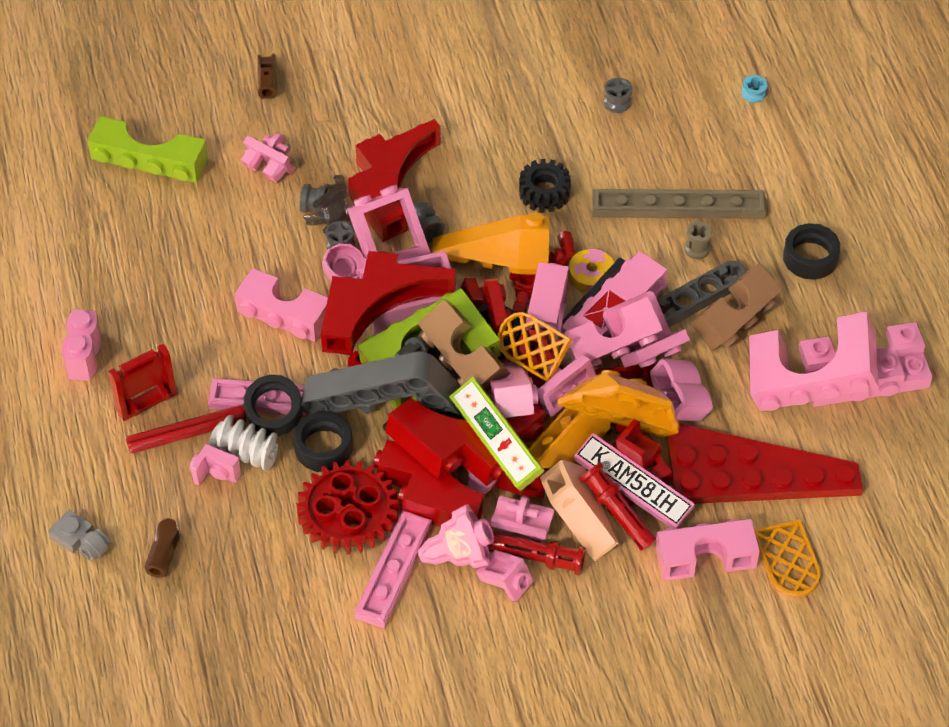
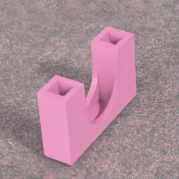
[749,311,879,412]

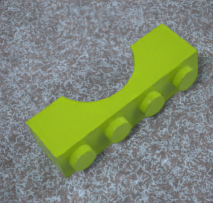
[87,116,208,183]

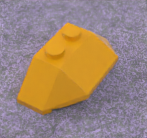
[557,370,679,438]
[524,407,611,469]

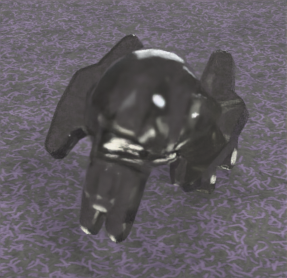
[303,175,351,234]

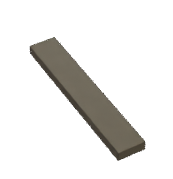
[592,189,766,219]

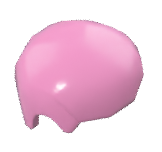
[322,243,366,282]

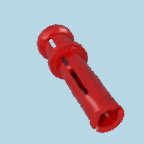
[579,462,656,551]
[488,532,586,576]

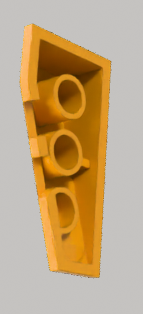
[431,213,549,275]

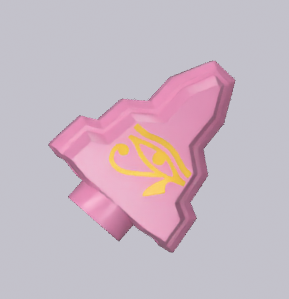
[417,504,494,569]

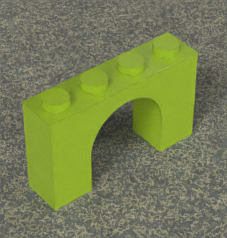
[357,288,501,409]

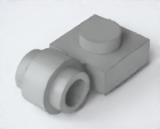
[48,510,110,561]

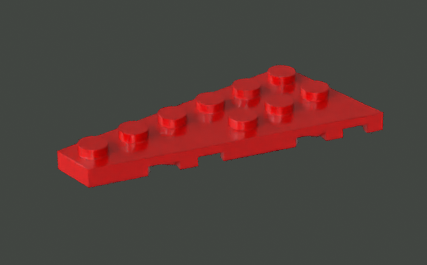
[666,423,863,504]

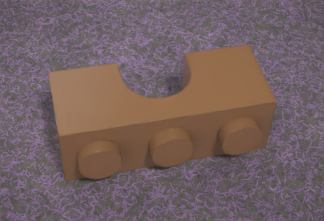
[690,263,782,350]
[417,299,509,392]

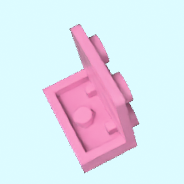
[603,291,690,368]

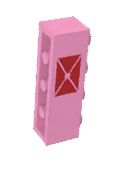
[563,251,667,338]

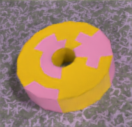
[569,249,614,292]

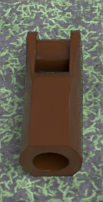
[257,54,277,99]
[144,518,180,578]

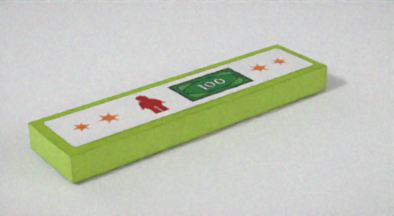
[449,377,545,491]

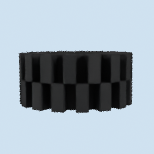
[519,159,571,213]

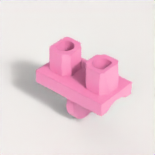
[241,133,296,183]
[491,495,554,542]

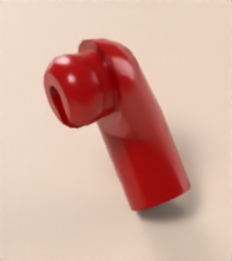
[548,231,576,266]

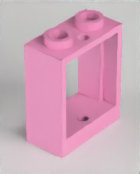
[347,185,431,261]
[526,262,568,351]

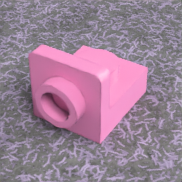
[190,444,242,486]
[476,550,533,602]

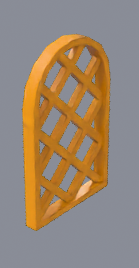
[498,312,573,382]
[754,519,821,597]

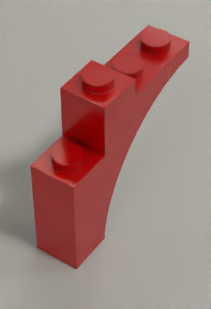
[347,119,441,242]
[320,251,456,355]
[385,398,546,486]
[374,400,484,527]

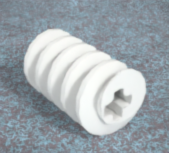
[209,415,278,471]

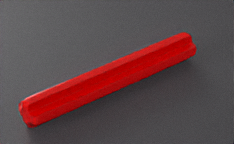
[126,405,247,453]

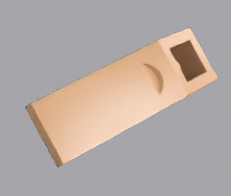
[540,459,618,561]

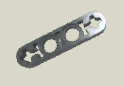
[657,261,746,327]

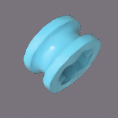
[742,75,767,103]

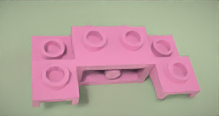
[799,322,932,407]

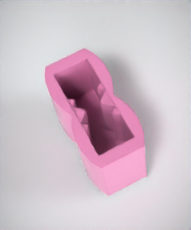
[62,310,102,380]
[650,358,713,422]

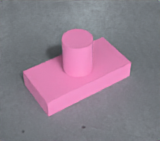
[537,354,596,417]

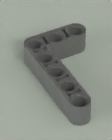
[301,352,464,420]

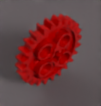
[296,460,399,555]

